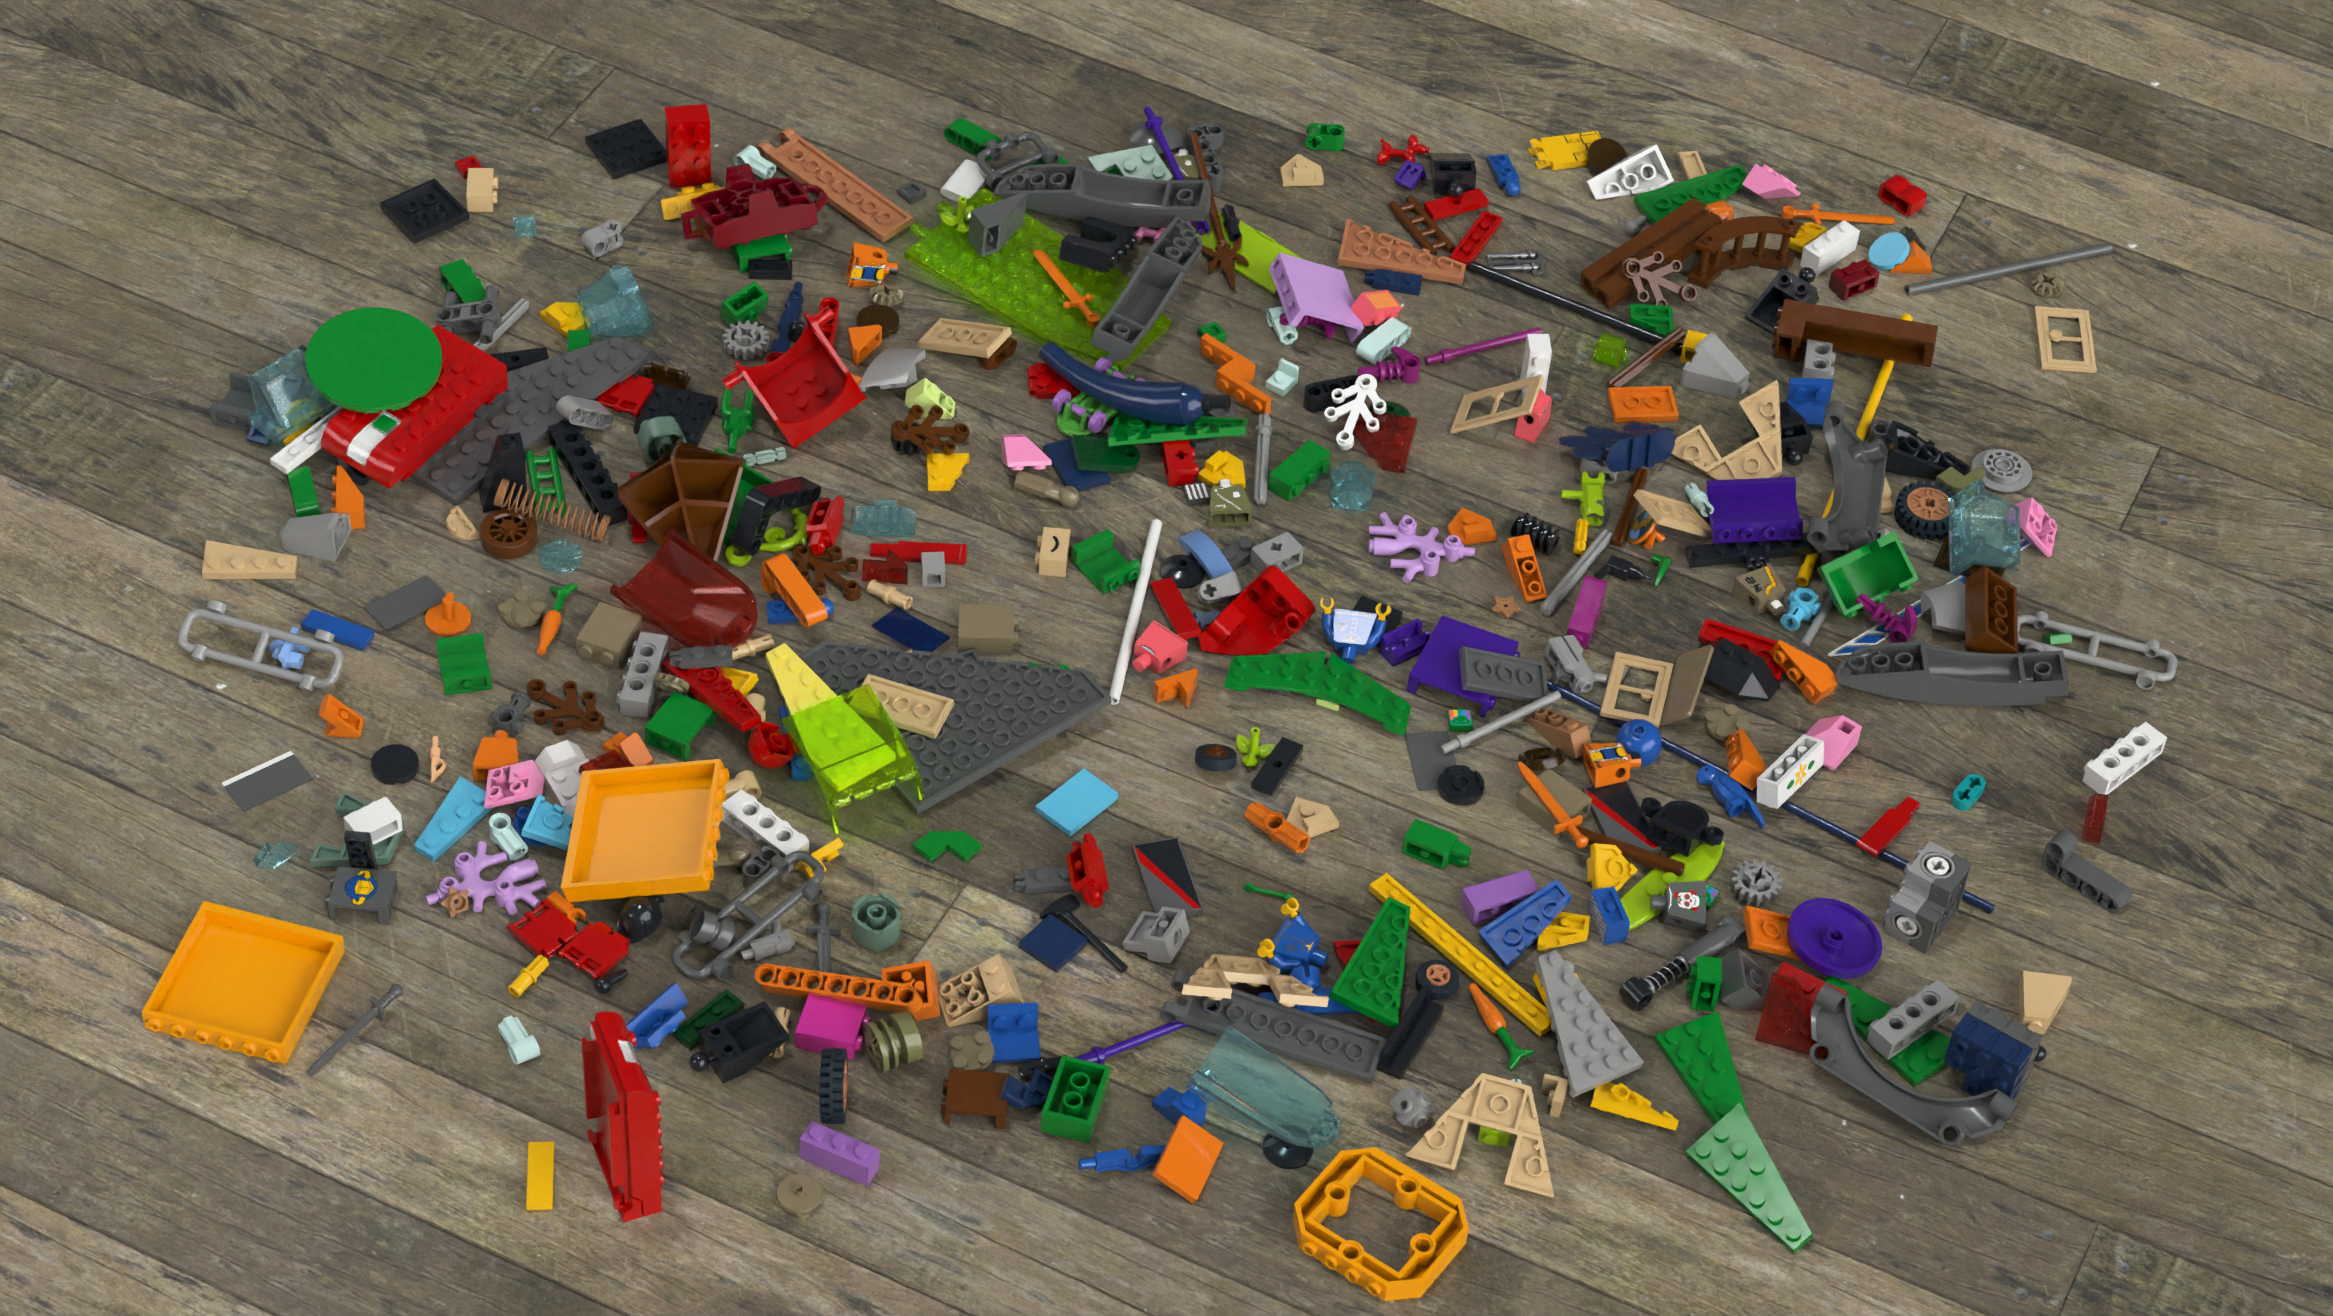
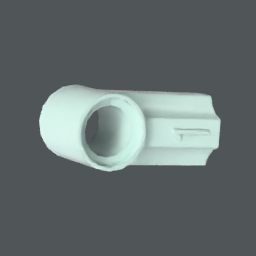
[733,145,776,179]
[1266,306,1298,345]
[489,813,528,861]
[498,1016,540,1065]

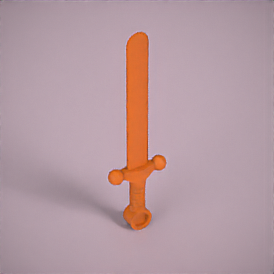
[1781,203,1895,226]
[1033,249,1100,328]

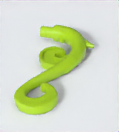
[725,508,808,567]

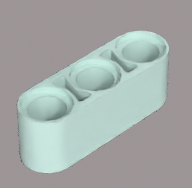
[1356,317,1411,365]

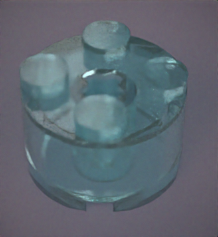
[1329,461,1375,512]

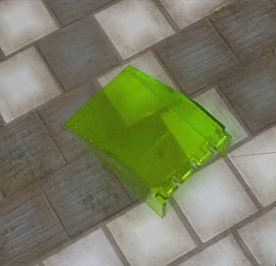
[781,684,924,835]

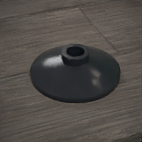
[1160,554,1205,589]
[1263,1126,1314,1169]

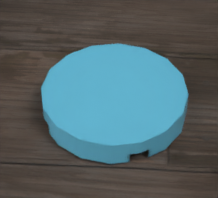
[1869,232,1910,270]

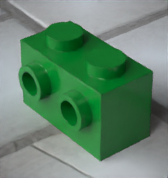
[1686,956,1722,1012]

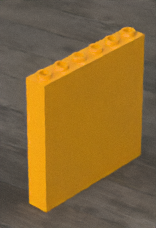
[561,759,729,902]
[142,901,345,1064]

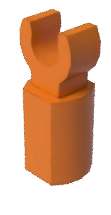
[546,891,586,927]

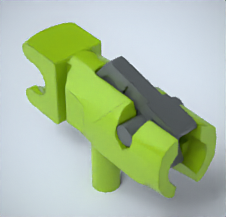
[1561,471,1610,526]

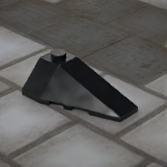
[1884,420,1970,480]

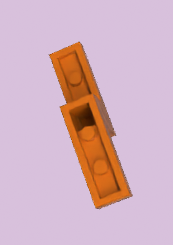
[1199,333,1272,415]

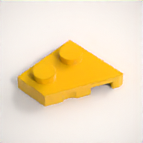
[927,453,969,491]
[1537,912,1590,951]

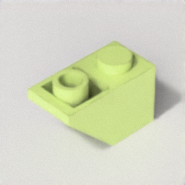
[905,378,956,419]

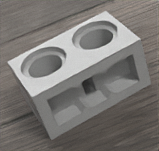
[1802,339,1836,379]

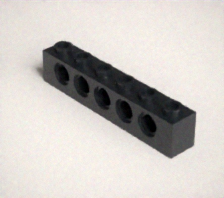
[548,420,628,526]

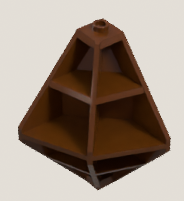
[617,439,743,581]

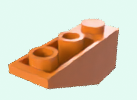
[331,465,365,529]
[1501,534,1547,603]
[1769,640,1839,705]
[1726,728,1766,790]

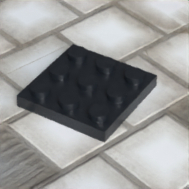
[585,119,666,179]
[380,178,470,243]
[633,383,718,447]

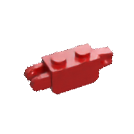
[806,496,845,555]
[1066,833,1109,909]

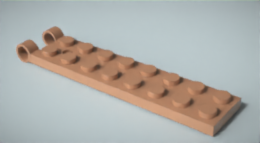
[755,127,914,242]

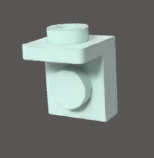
[1265,358,1299,397]

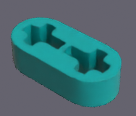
[1951,774,1986,811]

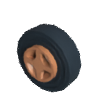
[1415,959,1459,1001]

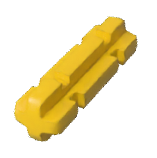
[1573,518,1589,555]

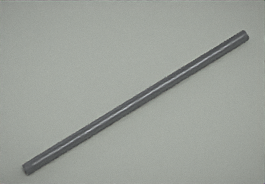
[1904,243,2113,295]

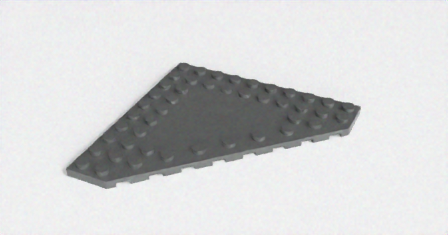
[798,641,1111,815]

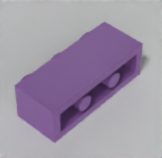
[1460,870,1540,925]
[799,1121,880,1186]

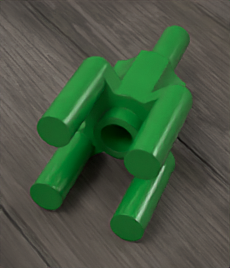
[720,389,755,454]

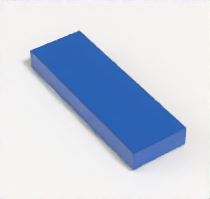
[301,609,375,651]

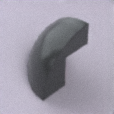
[1130,121,1187,155]

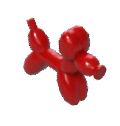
[1376,134,1430,165]

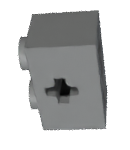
[1250,532,1304,573]

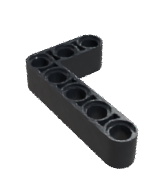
[731,476,821,556]

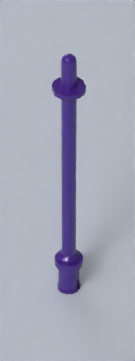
[1144,106,1211,236]
[1073,1005,1216,1065]

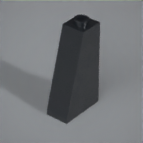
[479,432,528,513]

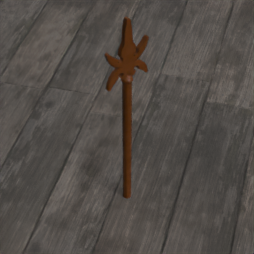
[1189,132,1249,290]

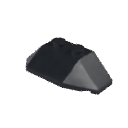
[1697,638,1780,702]

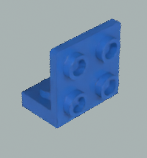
[1785,378,1833,427]
[987,1003,1040,1063]

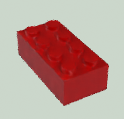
[665,104,712,188]

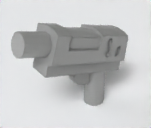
[740,919,795,962]

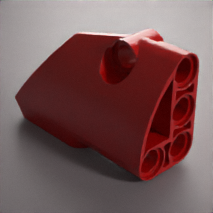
[1197,565,1316,656]

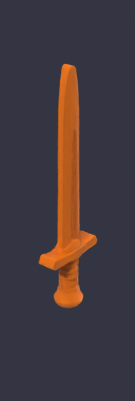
[1518,762,1589,848]

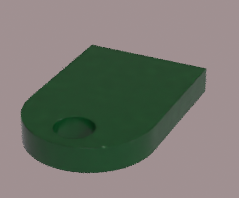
[1071,435,1140,473]

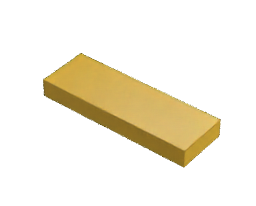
[526,1141,555,1210]

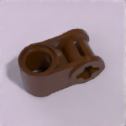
[980,337,1017,370]

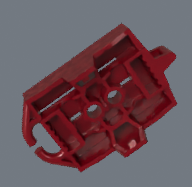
[681,163,828,249]

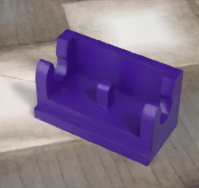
[1379,618,1430,667]

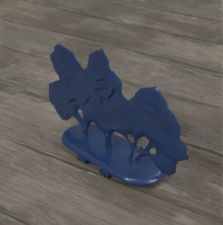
[1559,421,1676,472]

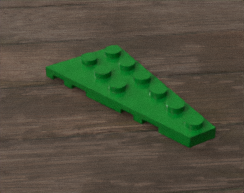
[1823,976,1950,1087]

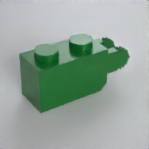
[1401,819,1472,869]

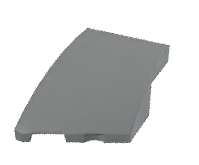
[859,348,926,392]
[1921,581,1965,636]

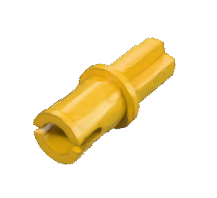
[507,955,549,998]

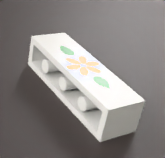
[1757,734,1824,809]

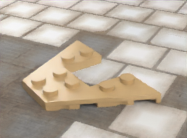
[1671,380,1783,480]
[1182,954,1329,1007]
[1406,1073,1554,1199]

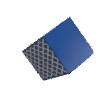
[1588,886,1630,945]

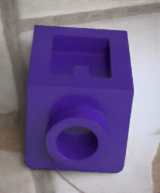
[1394,160,1426,192]

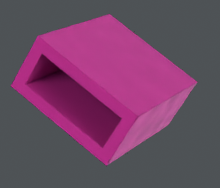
[795,994,870,1060]

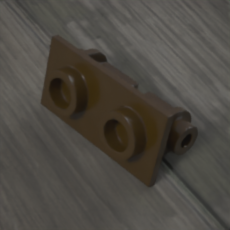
[644,362,691,390]

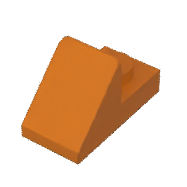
[1153,668,1198,708]
[318,694,364,738]
[603,732,654,767]

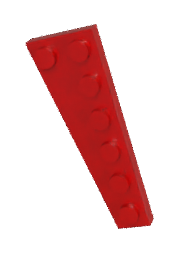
[662,659,762,732]

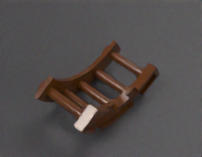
[1687,216,1802,289]

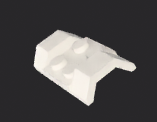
[535,740,595,817]

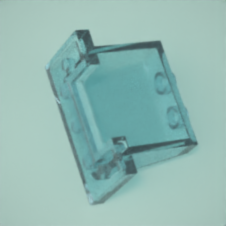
[248,345,337,443]
[1948,479,2021,576]

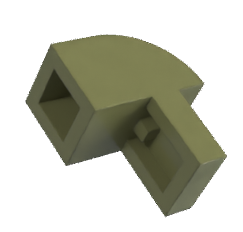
[1935,466,1985,504]

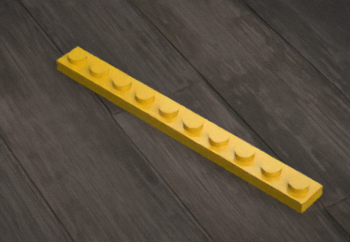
[1369,873,1552,1037]

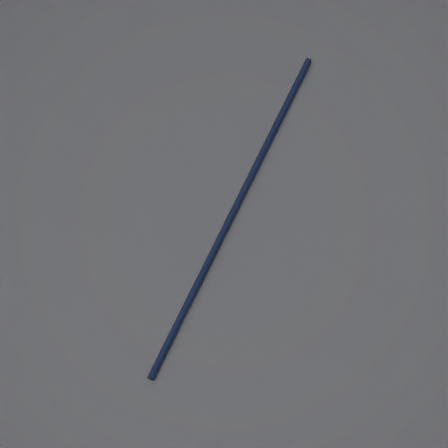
[1547,679,1995,914]

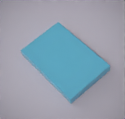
[1035,768,1119,837]

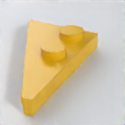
[1590,1082,1679,1131]

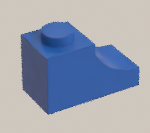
[1152,1086,1207,1126]

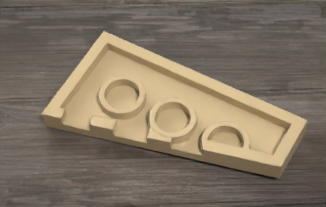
[202,540,298,579]

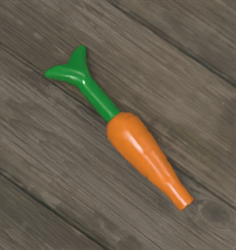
[536,583,578,655]
[1468,983,1534,1071]

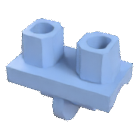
[269,627,311,670]

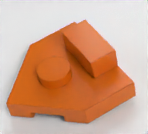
[1447,507,1497,545]

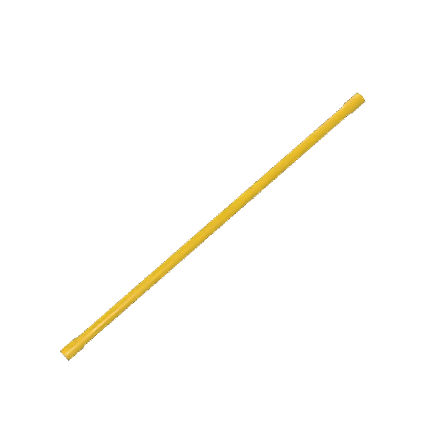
[1795,313,1913,587]

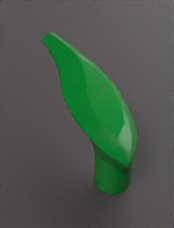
[1651,553,1671,587]

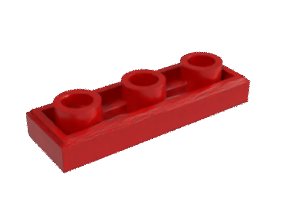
[1424,188,1489,221]

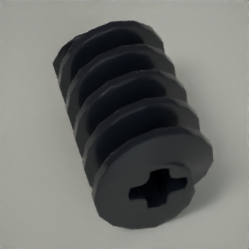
[1510,512,1560,556]

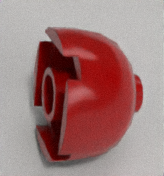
[748,722,796,769]

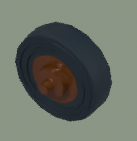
[1195,744,1237,771]

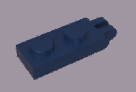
[1364,269,1422,296]

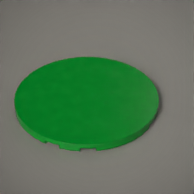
[305,307,442,413]

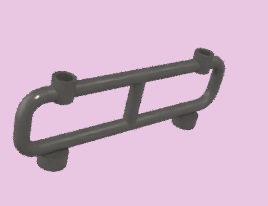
[672,851,825,980]

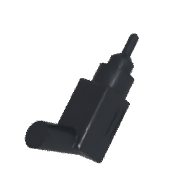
[1594,555,1652,581]

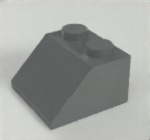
[1719,948,1774,1010]

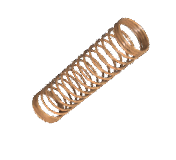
[494,478,611,543]

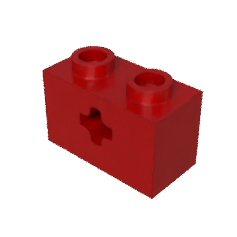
[1161,440,1199,487]

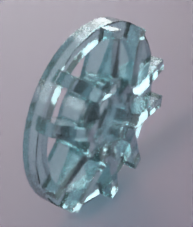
[540,539,583,573]

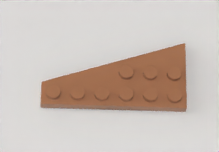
[1338,218,1466,285]

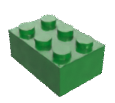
[1041,1055,1111,1144]

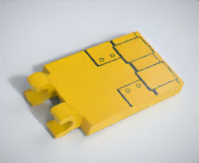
[1528,131,1601,170]

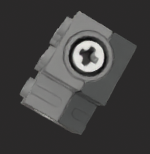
[1883,841,1972,954]

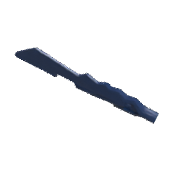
[770,282,803,353]

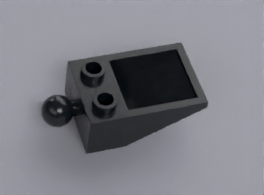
[1428,153,1477,198]
[1745,267,1819,334]
[1753,402,1813,466]
[689,1001,790,1084]

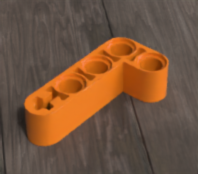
[761,553,828,628]

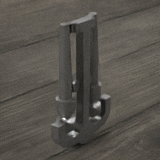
[1486,249,1547,277]

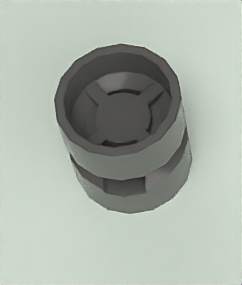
[689,909,735,951]

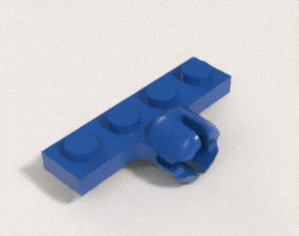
[1258,965,1358,1016]

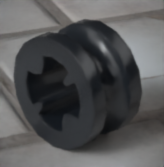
[787,321,805,342]

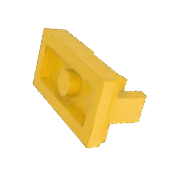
[794,838,844,880]

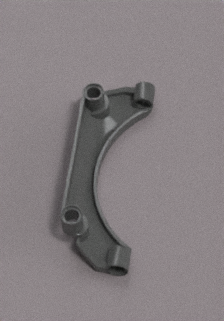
[1807,401,1888,553]
[1810,983,2019,1145]

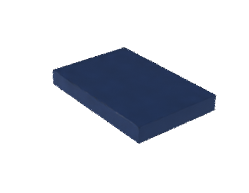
[1043,438,1110,492]

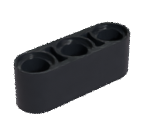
[1303,375,1365,412]

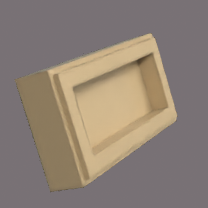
[1677,151,1707,180]

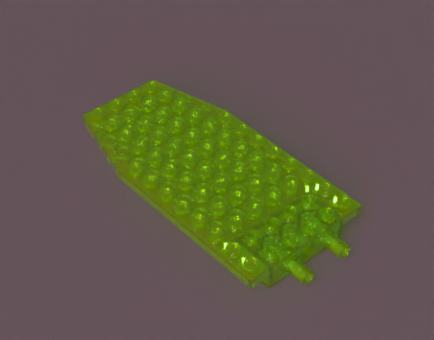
[904,187,1172,373]

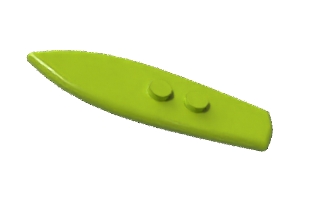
[1620,840,1725,931]

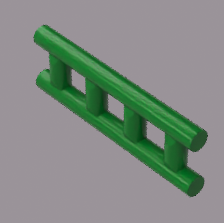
[525,448,567,520]

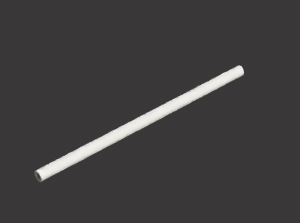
[1109,519,1162,705]

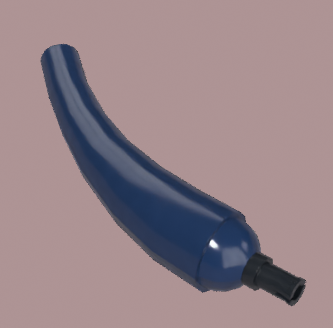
[1039,341,1231,425]

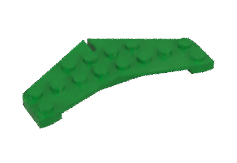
[1224,651,1411,736]

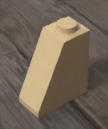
[2018,971,2072,1034]

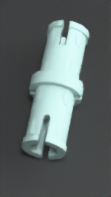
[1684,483,1714,517]

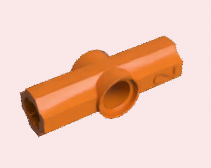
[1244,802,1310,854]

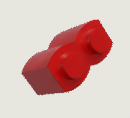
[1877,174,1927,217]

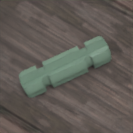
[743,446,786,467]

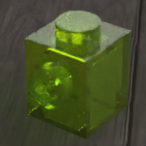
[1593,332,1629,368]

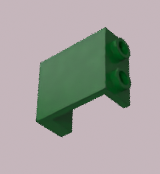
[730,234,793,273]
[1071,529,1141,595]
[436,633,492,696]
[644,691,715,761]

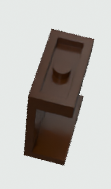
[940,1069,1010,1129]

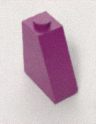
[1566,575,1607,650]

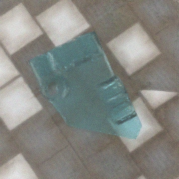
[577,264,654,338]

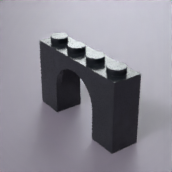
[1059,216,1137,273]

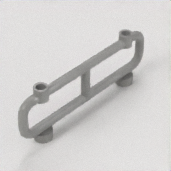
[177,600,344,692]
[2017,611,2177,690]

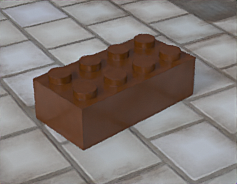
[1965,566,2018,654]

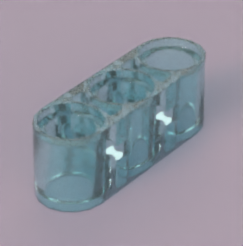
[850,505,916,537]

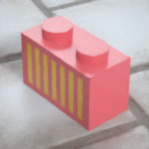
[1350,290,1402,326]

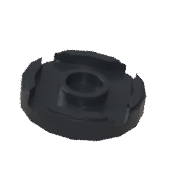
[371,744,419,785]
[1437,765,1485,806]

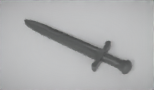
[806,903,841,973]
[306,984,403,1076]

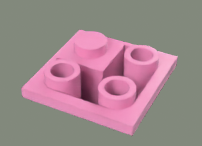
[1742,164,1801,199]
[1001,434,1052,470]
[2007,497,2057,557]
[1805,715,1862,771]
[484,760,544,809]

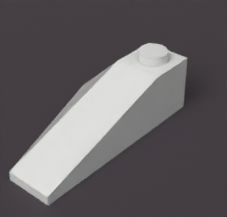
[1586,144,1674,200]

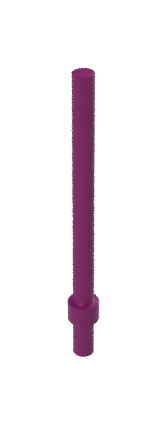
[1424,327,1542,365]

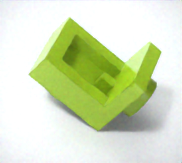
[1477,1126,1515,1147]

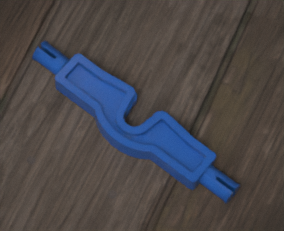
[1078,1145,1166,1172]

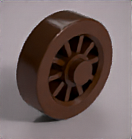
[480,508,538,559]

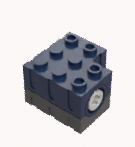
[1944,1000,2042,1100]

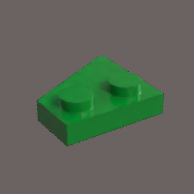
[1629,304,1674,337]

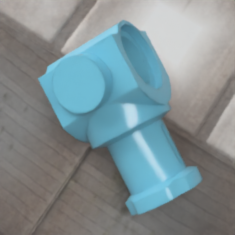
[1781,587,1822,631]

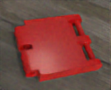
[1027,362,1081,399]
[596,374,654,418]
[506,899,578,959]
[558,921,631,980]

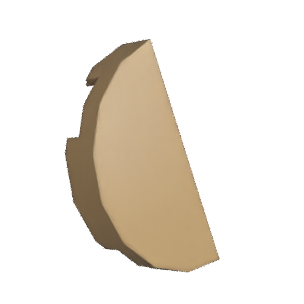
[446,506,480,541]

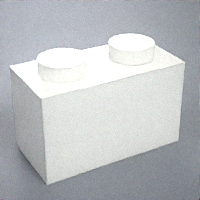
[343,796,403,845]

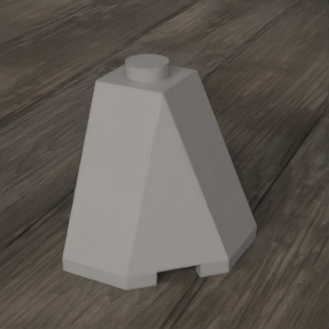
[1680,332,1750,399]
[279,513,352,561]

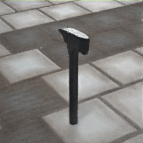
[1039,894,1128,973]

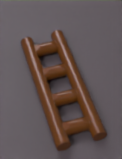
[1388,195,1455,256]

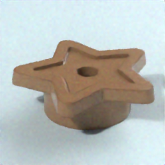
[1492,596,1521,618]
[440,887,469,918]

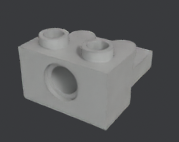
[1123,907,1190,963]

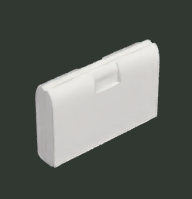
[940,159,993,206]

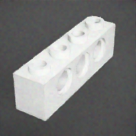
[2082,722,2167,797]
[722,789,809,872]

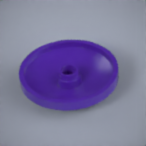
[1787,898,1882,979]

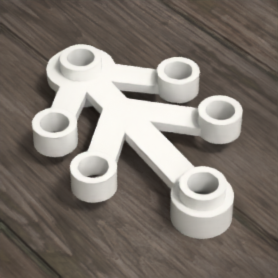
[1325,374,1387,450]

